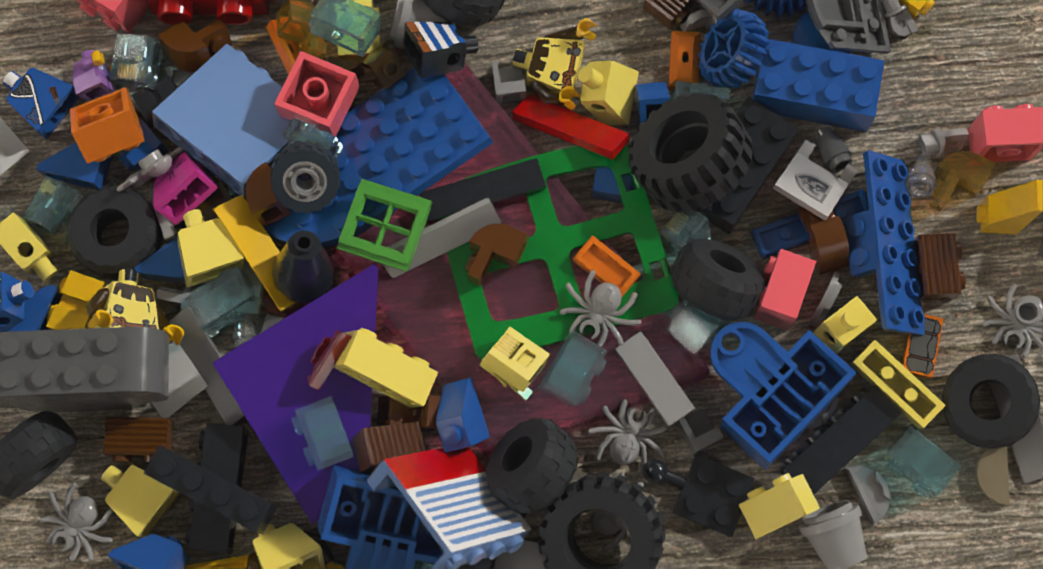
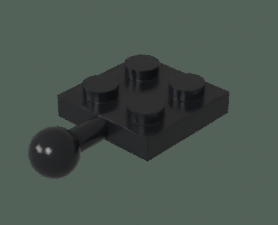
[643,454,755,537]

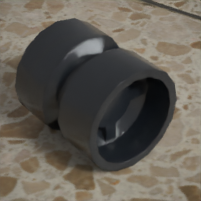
[132,76,177,128]

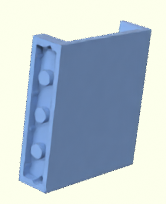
[152,44,314,198]

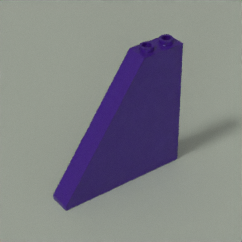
[212,264,378,525]

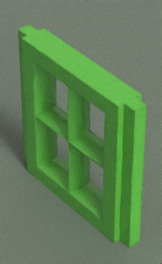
[337,179,432,272]

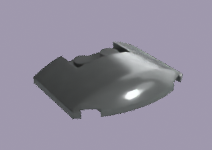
[806,0,891,54]

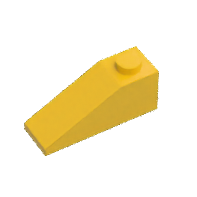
[976,180,1043,234]

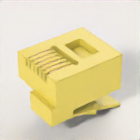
[480,327,550,401]

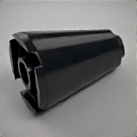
[272,230,335,303]

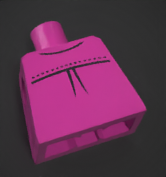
[154,152,218,225]

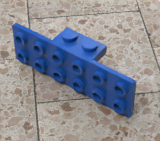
[845,150,925,336]

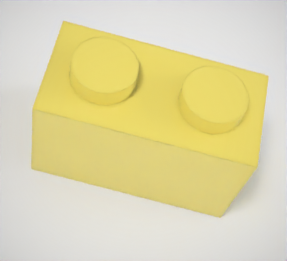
[739,473,820,539]

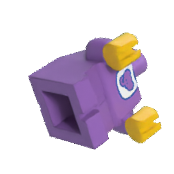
[72,50,119,102]

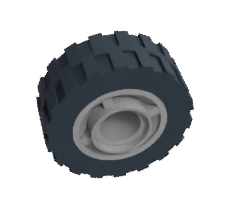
[270,140,340,213]

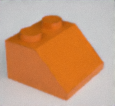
[70,87,144,164]

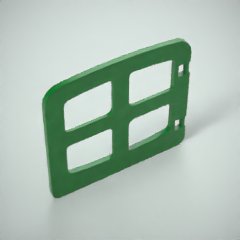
[446,145,679,361]

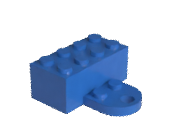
[751,11,885,132]
[710,322,857,471]
[317,465,445,569]

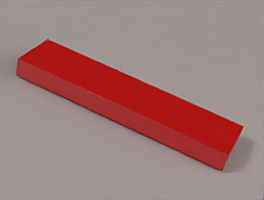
[512,94,629,160]

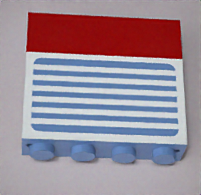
[367,447,532,569]

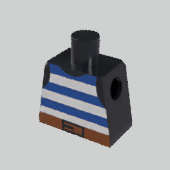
[402,22,478,78]

